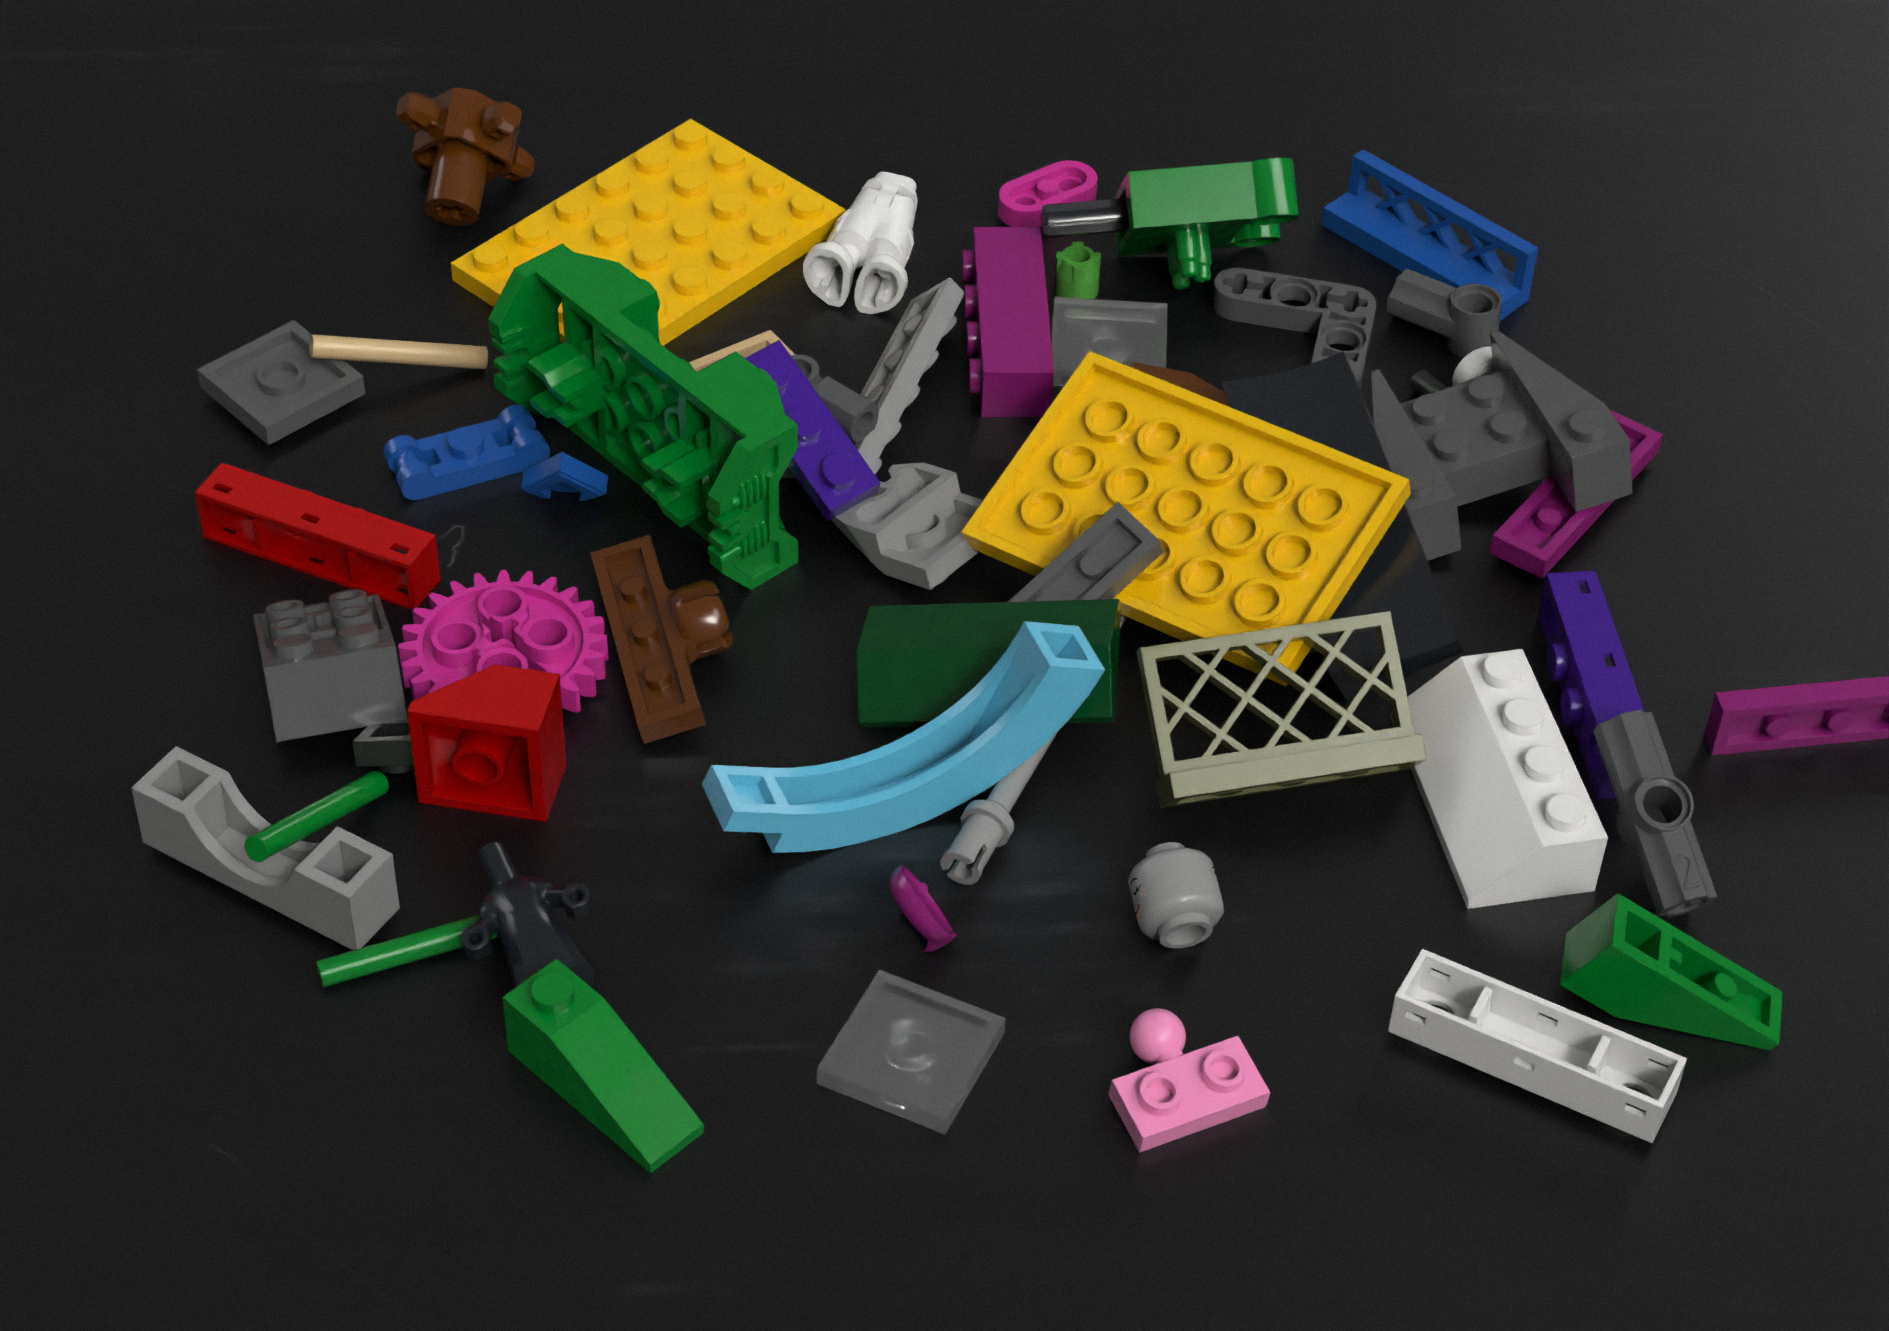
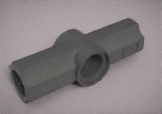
[1593,709,1717,918]

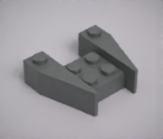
[1371,331,1633,560]

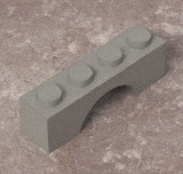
[131,746,400,950]

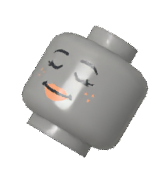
[1128,842,1224,949]

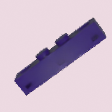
[1537,571,1644,799]

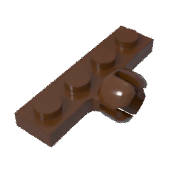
[591,535,733,744]

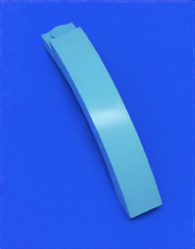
[702,621,1105,853]

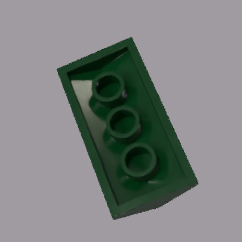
[856,599,1121,728]

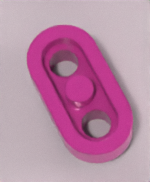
[998,160,1097,227]

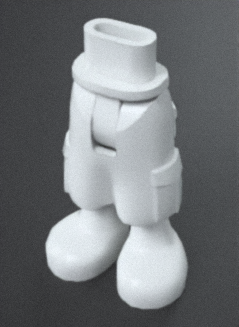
[803,172,918,314]

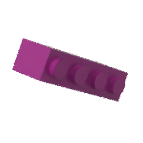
[962,227,1054,417]

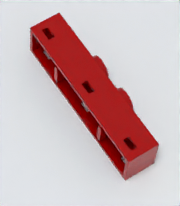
[195,462,441,610]

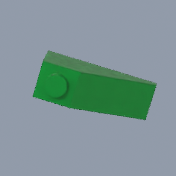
[1560,893,1783,1051]
[502,959,704,1174]

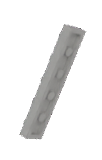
[849,277,965,474]

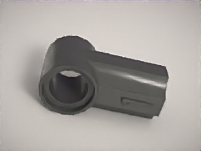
[1387,268,1502,358]

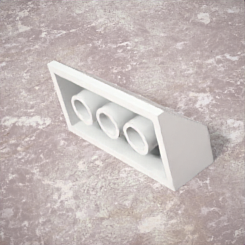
[1390,649,1608,909]

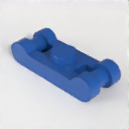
[383,405,550,500]

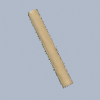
[309,334,488,369]

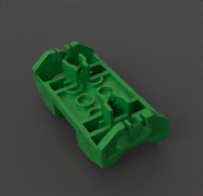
[488,244,798,590]

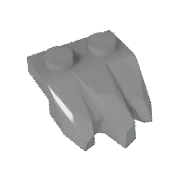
[831,462,983,590]

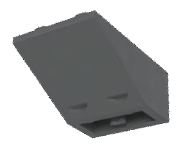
[253,589,407,742]

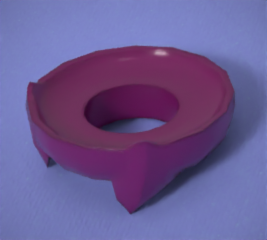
[889,865,957,952]

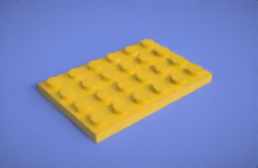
[451,119,846,346]
[961,351,1411,686]

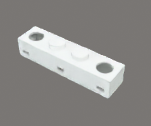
[1388,949,1687,1143]

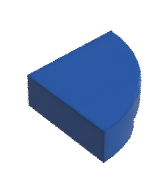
[521,452,608,501]

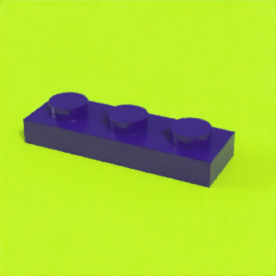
[745,340,881,521]

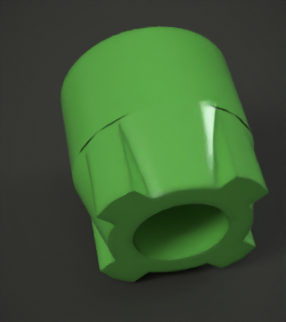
[1054,241,1101,305]

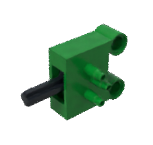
[1041,158,1299,290]

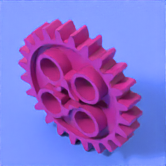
[398,570,609,713]

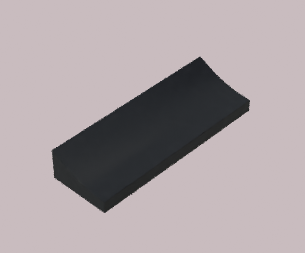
[1222,351,1464,701]

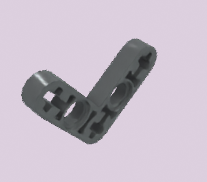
[1212,268,1376,389]

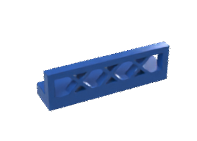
[1321,149,1539,321]

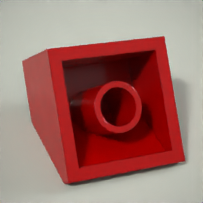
[407,664,567,822]

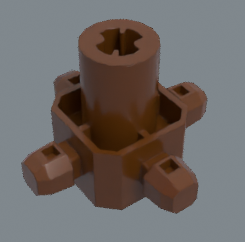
[396,87,535,226]

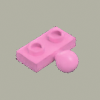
[1108,1008,1270,1153]

